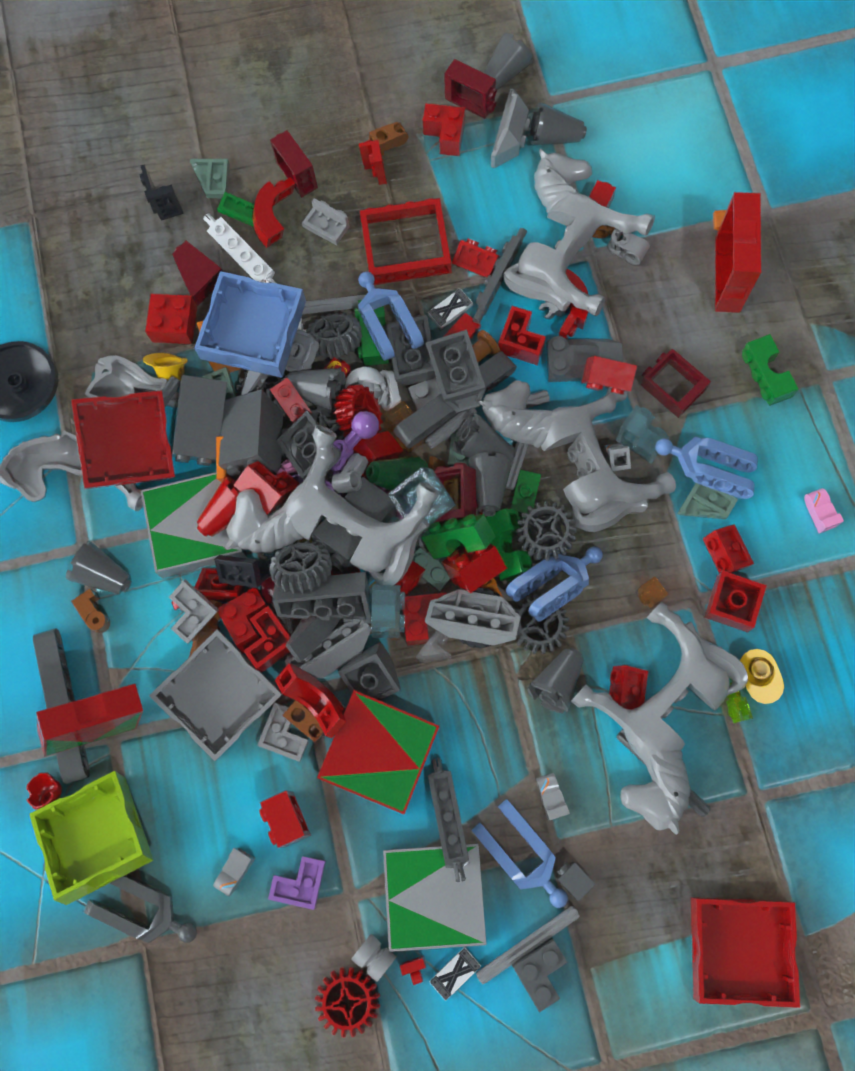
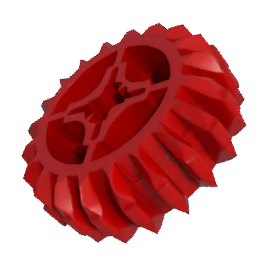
[333,384,383,437]
[315,966,381,1038]

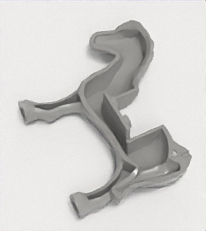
[503,148,655,316]
[0,355,179,511]
[479,380,676,532]
[225,425,440,588]
[571,601,748,835]

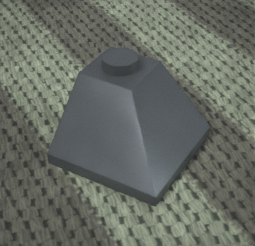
[338,642,401,700]

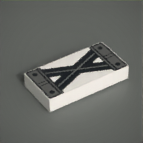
[428,288,473,330]
[429,947,481,1001]

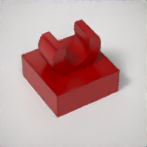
[400,955,426,985]

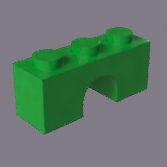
[355,300,389,366]
[742,334,799,406]
[486,508,533,581]
[422,514,496,559]

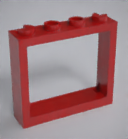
[360,198,452,285]

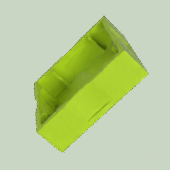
[29,771,154,905]

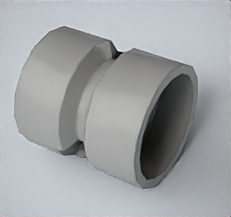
[351,934,397,982]

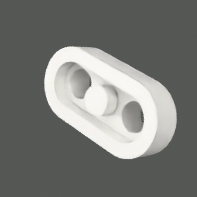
[380,370,401,411]

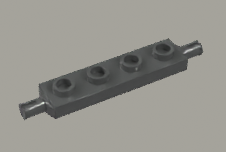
[472,228,527,324]
[428,758,470,882]

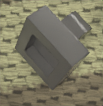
[539,301,567,320]

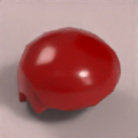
[26,772,62,810]

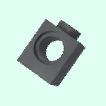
[556,862,596,902]

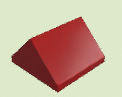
[195,568,245,603]

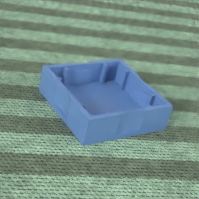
[194,271,306,378]

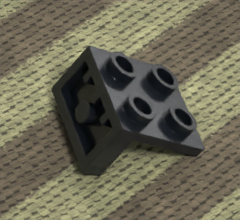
[139,165,184,221]
[214,555,271,588]

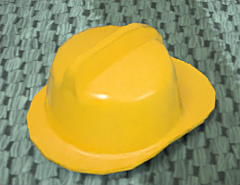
[143,353,188,381]
[740,649,784,704]

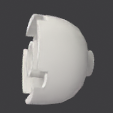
[345,367,387,405]

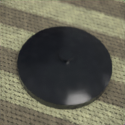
[0,341,58,422]

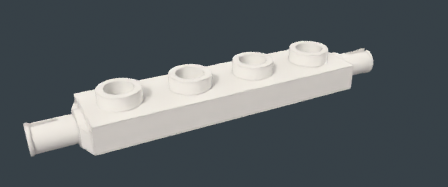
[203,213,276,283]

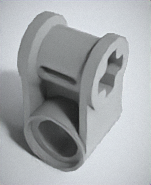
[608,229,650,265]

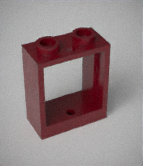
[444,59,497,119]
[270,130,318,198]
[641,348,711,418]
[427,463,476,524]

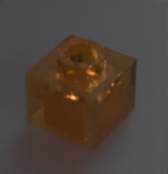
[637,576,669,609]

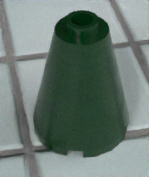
[366,455,429,499]

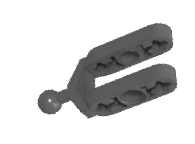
[83,874,197,943]

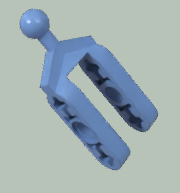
[358,271,424,361]
[655,437,758,499]
[506,546,603,621]
[471,799,568,908]

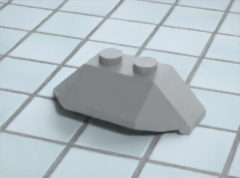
[491,88,531,168]
[425,589,521,645]
[285,618,371,678]

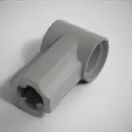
[332,453,369,494]

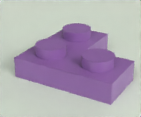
[268,856,326,910]

